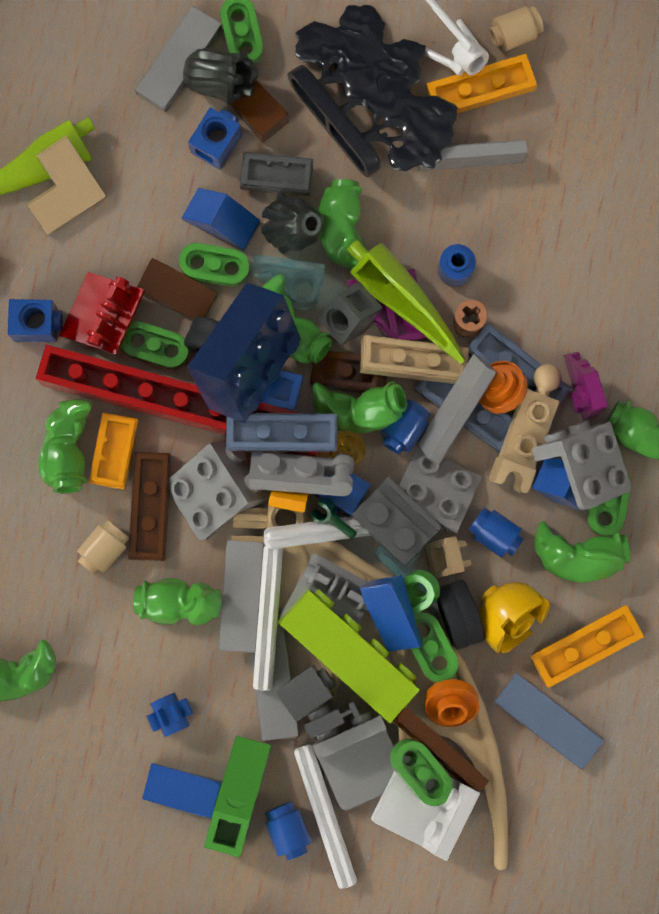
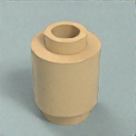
[489,6,544,52]
[77,520,129,575]

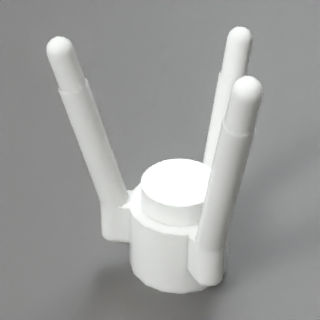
[424,0,489,76]

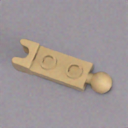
[489,364,562,494]

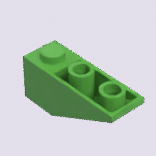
[204,735,271,858]

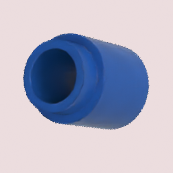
[438,244,476,287]
[380,399,430,455]
[468,507,524,558]
[265,801,312,860]

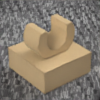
[425,536,472,579]

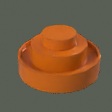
[479,361,528,414]
[424,679,479,727]

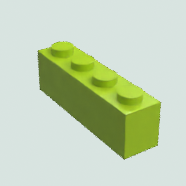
[278,588,419,723]

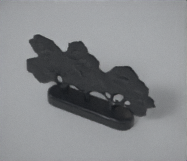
[287,5,458,177]

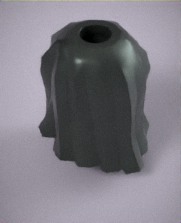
[183,48,259,105]
[261,190,325,255]

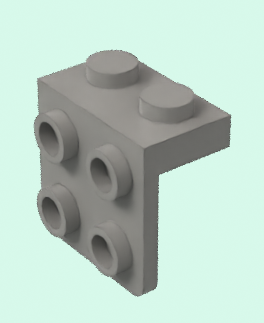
[532,420,631,510]
[169,440,270,540]
[312,711,395,810]

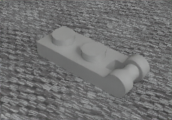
[248,451,354,496]

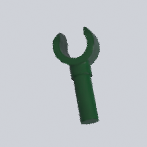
[311,497,357,539]

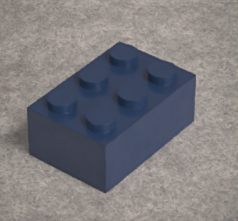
[188,282,301,423]

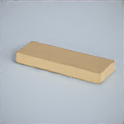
[360,335,469,384]

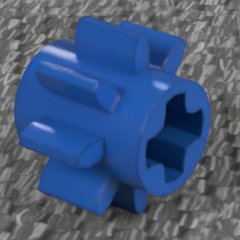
[146,692,194,737]

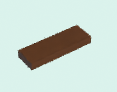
[128,452,171,561]
[392,707,489,791]

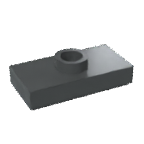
[240,152,314,196]

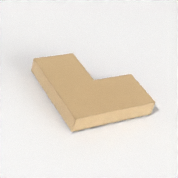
[26,135,106,235]

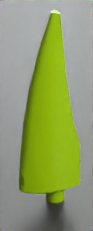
[0,117,96,195]
[347,240,466,364]

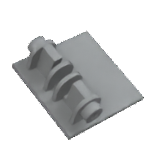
[399,446,482,533]
[279,553,368,624]

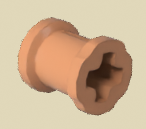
[453,299,488,338]

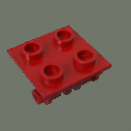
[59,272,146,355]

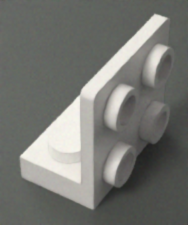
[371,754,480,861]

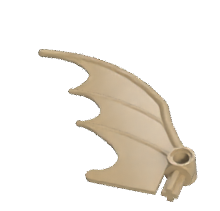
[231,501,509,871]

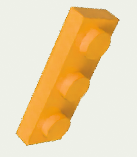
[426,54,537,114]
[529,604,644,688]

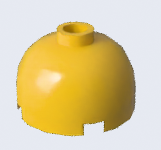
[479,582,551,654]

